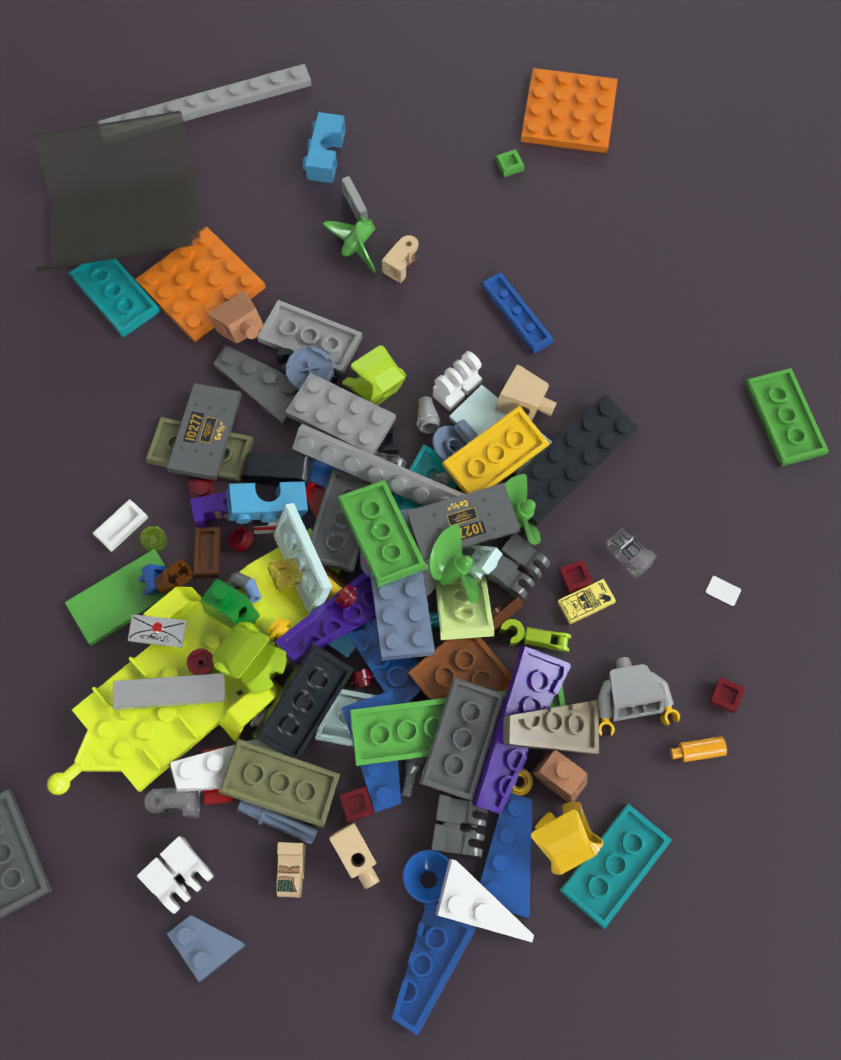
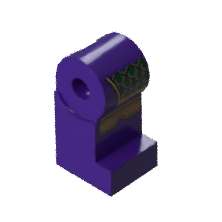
[190,492,228,527]

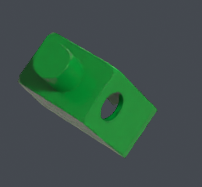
[201,579,260,629]

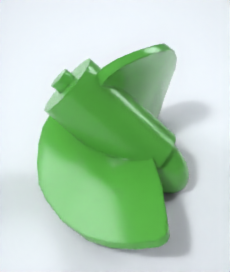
[323,217,376,273]
[505,474,541,545]
[428,524,479,604]

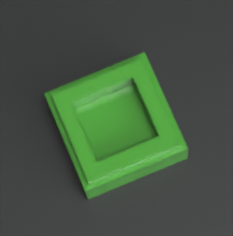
[495,149,524,177]

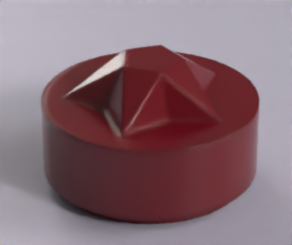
[228,527,253,553]
[187,648,214,675]

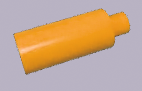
[670,736,727,762]

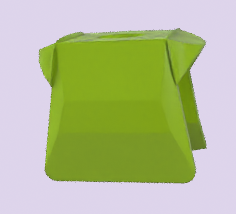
[342,345,406,405]
[212,621,287,694]

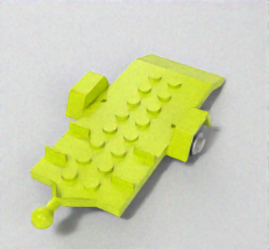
[47,547,308,795]

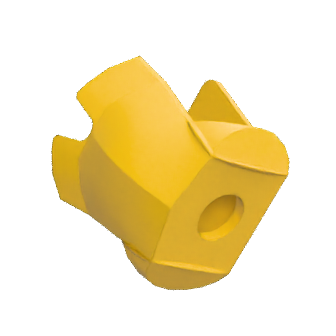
[531,802,603,875]

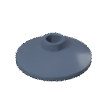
[432,426,467,462]

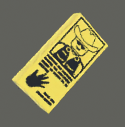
[557,579,616,625]

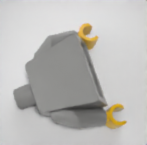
[598,657,680,736]

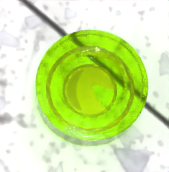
[140,526,167,552]

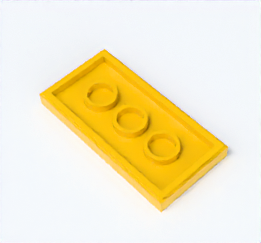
[442,405,549,494]

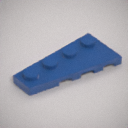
[341,690,401,812]
[392,903,476,1035]

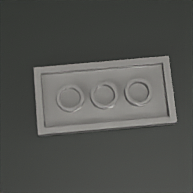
[257,300,363,375]
[285,373,396,455]

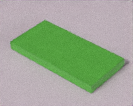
[745,368,829,467]
[338,480,426,587]
[65,549,166,646]

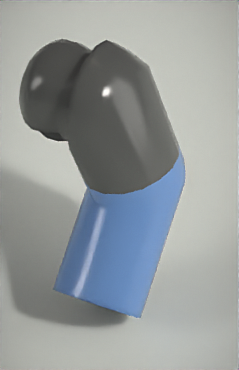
[227,572,262,603]

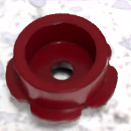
[334,584,358,608]
[349,668,374,689]

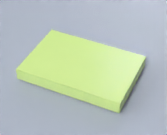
[435,576,494,640]

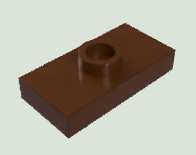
[481,597,524,638]

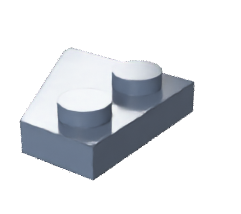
[167,915,246,982]

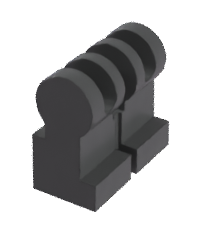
[484,533,550,601]
[431,795,488,858]

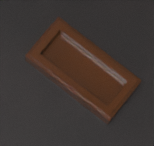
[193,527,221,578]

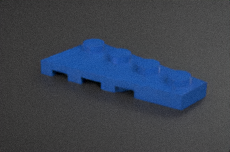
[348,618,421,704]
[480,793,532,919]

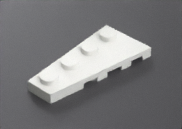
[170,739,282,791]

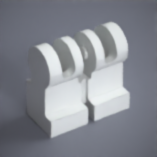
[433,351,482,411]
[137,836,214,914]

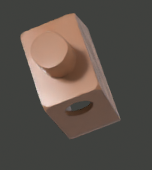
[207,290,264,343]
[530,749,588,803]

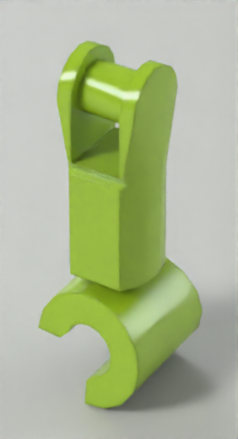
[498,619,571,652]

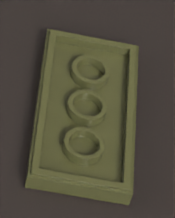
[145,417,254,484]
[218,739,340,828]

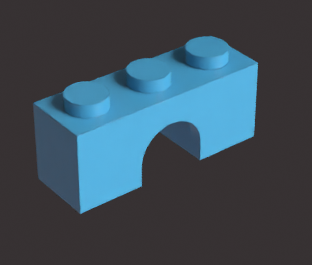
[302,112,346,183]
[226,482,308,524]

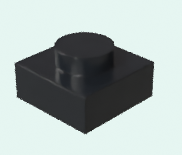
[374,428,398,455]

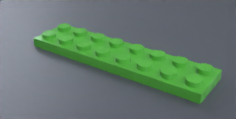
[349,686,565,766]

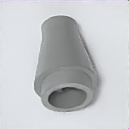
[417,396,441,434]

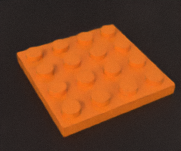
[521,68,618,154]
[135,226,266,342]

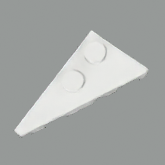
[435,859,534,942]

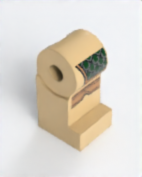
[382,235,418,283]
[277,842,306,898]

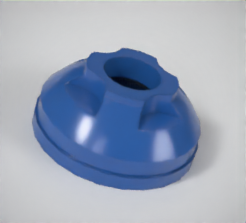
[403,850,449,904]

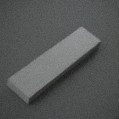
[113,673,225,710]

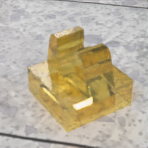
[267,558,303,591]

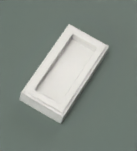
[93,499,148,552]

